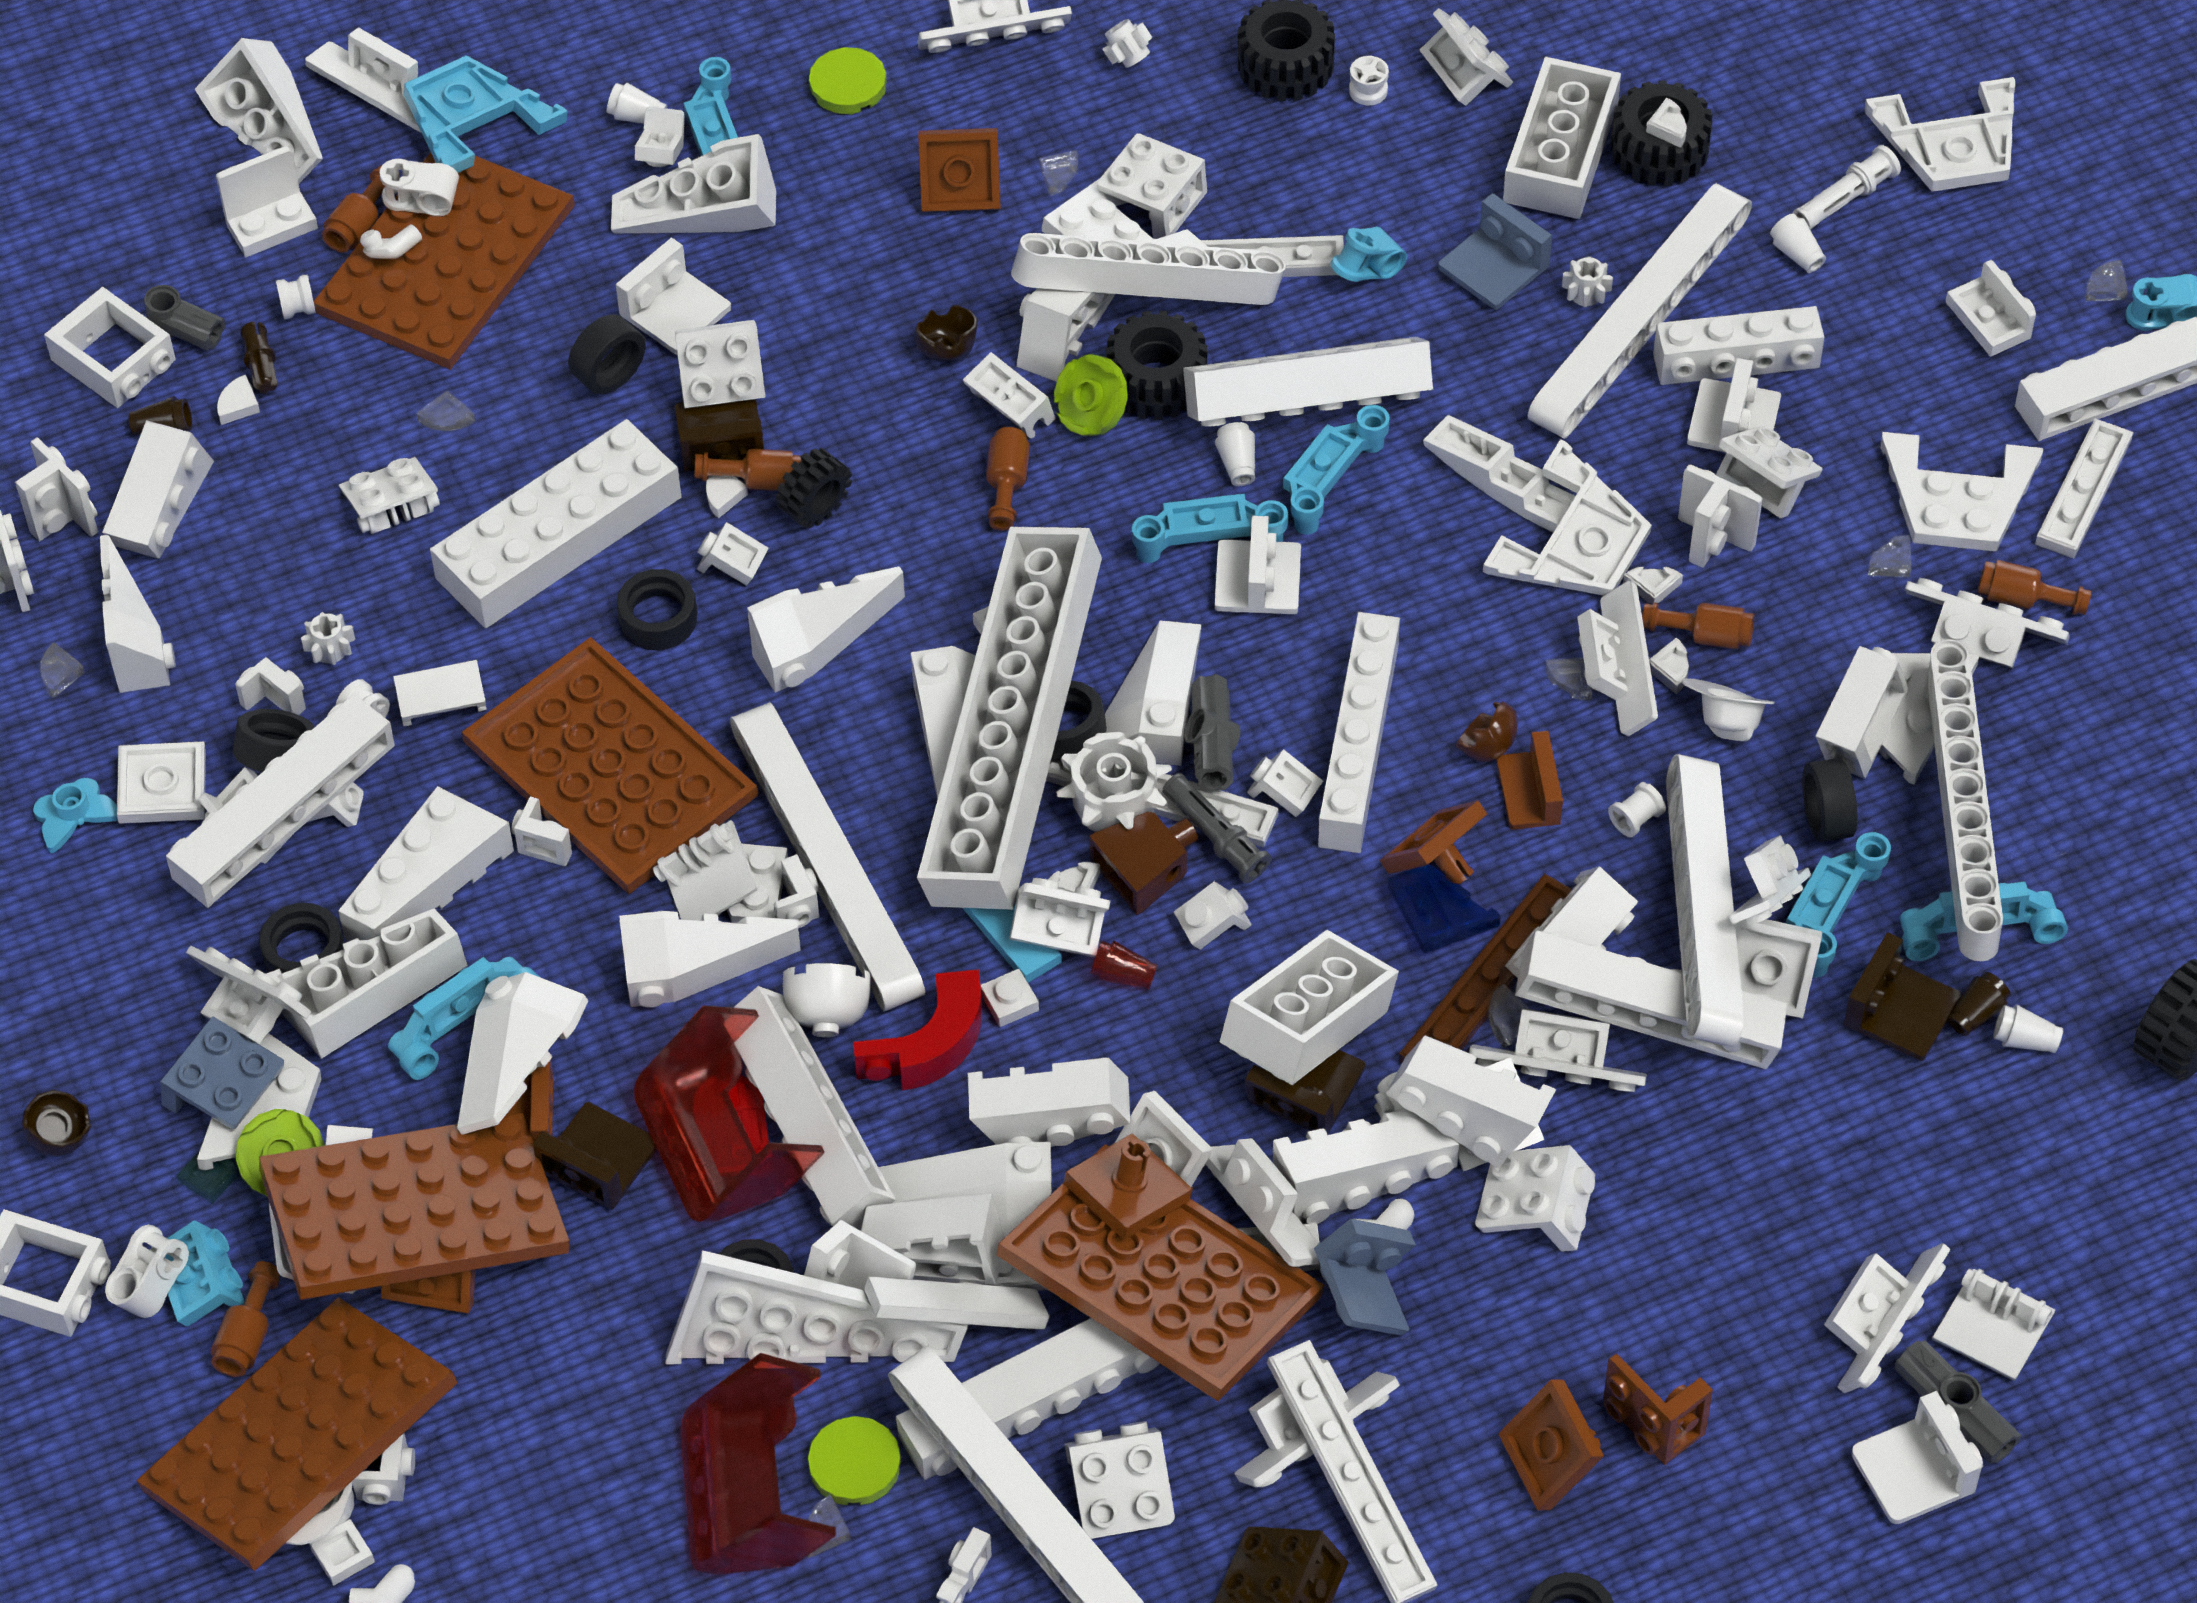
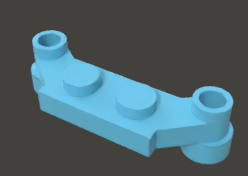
[684,57,738,156]
[1283,405,1390,535]
[1132,494,1288,563]
[1786,832,1891,978]
[1899,882,2068,961]
[388,957,541,1080]

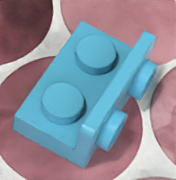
[164,1220,245,1327]

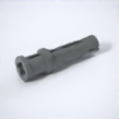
[1162,773,1272,883]

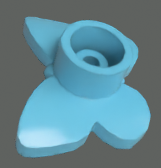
[33,778,118,854]

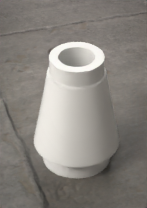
[606,83,667,124]
[1770,214,1826,273]
[1215,422,1255,486]
[1993,1004,2063,1053]

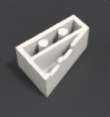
[1016,288,1115,382]
[102,420,214,559]
[1505,866,1638,978]
[968,1058,1131,1147]
[861,1193,1005,1286]

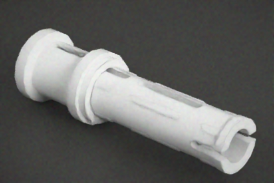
[1793,145,1901,230]

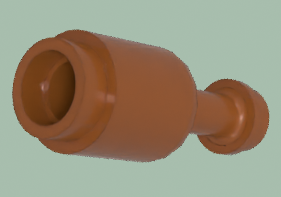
[322,165,385,253]
[986,427,1030,531]
[694,449,801,491]
[1977,559,2091,615]
[1642,602,1755,650]
[210,1261,280,1377]

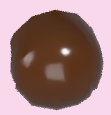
[1455,701,1518,762]

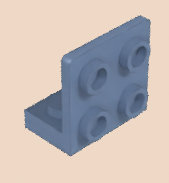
[1438,193,1552,310]
[160,1016,284,1129]
[1314,1219,1416,1336]

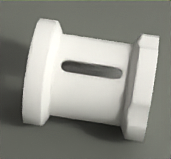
[1608,782,1666,837]

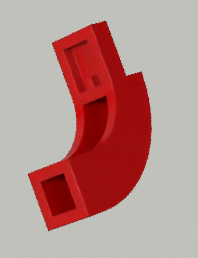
[853,969,982,1091]

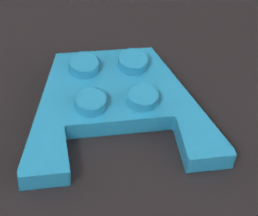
[403,55,568,173]

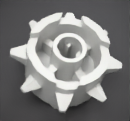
[1056,732,1172,832]

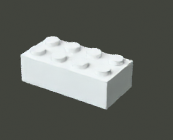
[1503,57,1621,219]
[1220,930,1399,1085]

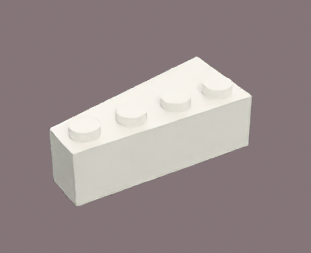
[266,908,468,1059]

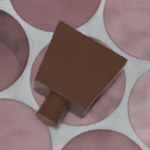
[1089,812,1198,915]

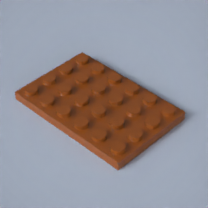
[314,152,575,370]
[462,637,758,894]
[259,1113,570,1300]
[996,1144,1325,1401]
[136,1297,458,1572]

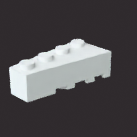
[338,786,514,941]
[1273,1109,1459,1224]

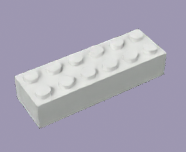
[430,419,682,629]

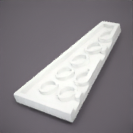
[665,1250,968,1364]

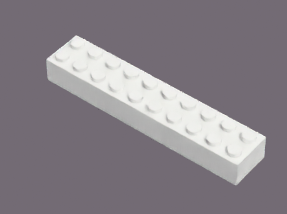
[917,527,1102,910]

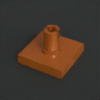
[918,128,1001,212]
[1379,800,1488,887]
[1063,1133,1193,1240]
[1498,1379,1604,1510]

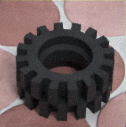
[776,448,852,528]

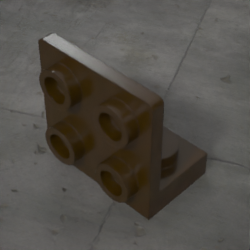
[675,399,764,472]
[1844,932,1961,1061]
[1245,1050,1366,1135]
[533,1102,660,1211]
[1214,1526,1349,1603]

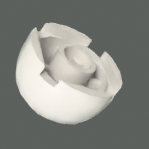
[783,963,871,1037]

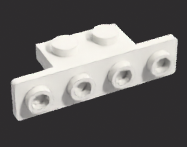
[917,0,1072,53]
[305,27,421,132]
[1905,578,2070,669]
[1577,580,1658,736]
[1728,835,1811,926]
[186,945,312,1045]
[1469,1008,1647,1092]
[1205,1138,1320,1267]
[1824,1243,1950,1393]
[1235,1358,1400,1487]

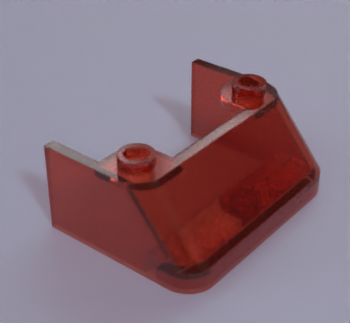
[634,1005,825,1222]
[681,1353,836,1575]

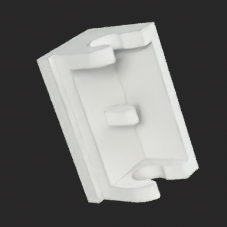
[963,352,1056,438]
[393,660,487,726]

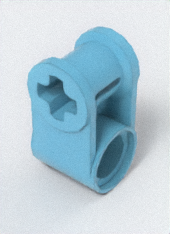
[1330,226,1407,282]
[2125,274,2197,331]

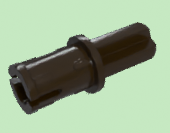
[240,322,278,394]

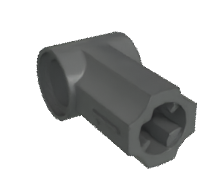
[144,285,225,350]

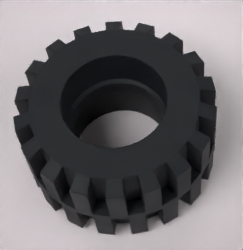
[1237,0,1335,101]
[1611,80,1713,186]
[1106,311,1207,420]
[2133,959,2197,1081]

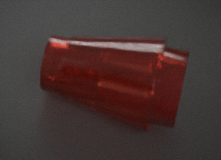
[1090,940,1158,989]

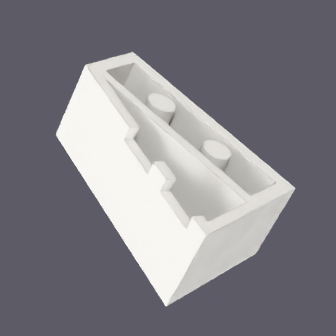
[1386,1035,1556,1168]

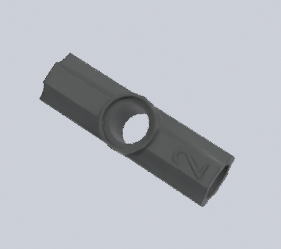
[1184,674,1241,793]
[1894,1340,2021,1464]

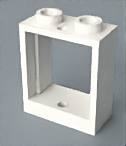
[44,287,176,408]
[1816,646,1908,779]
[0,1209,111,1337]

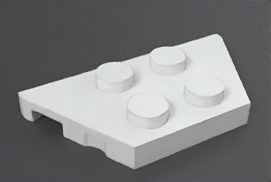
[1879,653,1979,784]
[197,1033,321,1170]

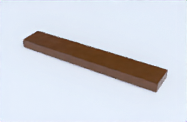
[1399,873,1572,1063]

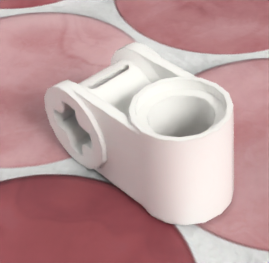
[380,159,459,216]
[105,1224,189,1318]

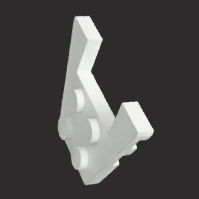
[1864,77,2015,192]
[1042,179,1208,247]
[1880,432,2043,551]
[1483,439,1652,596]

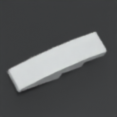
[1423,415,1575,533]

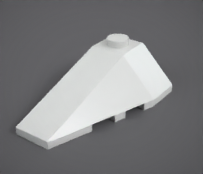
[195,38,323,184]
[611,134,776,234]
[100,535,176,693]
[747,567,905,693]
[1105,620,1201,766]
[911,646,976,800]
[619,911,801,1007]
[457,972,588,1135]
[878,1142,1052,1237]

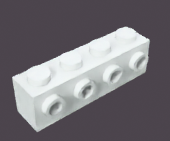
[1653,306,1824,385]

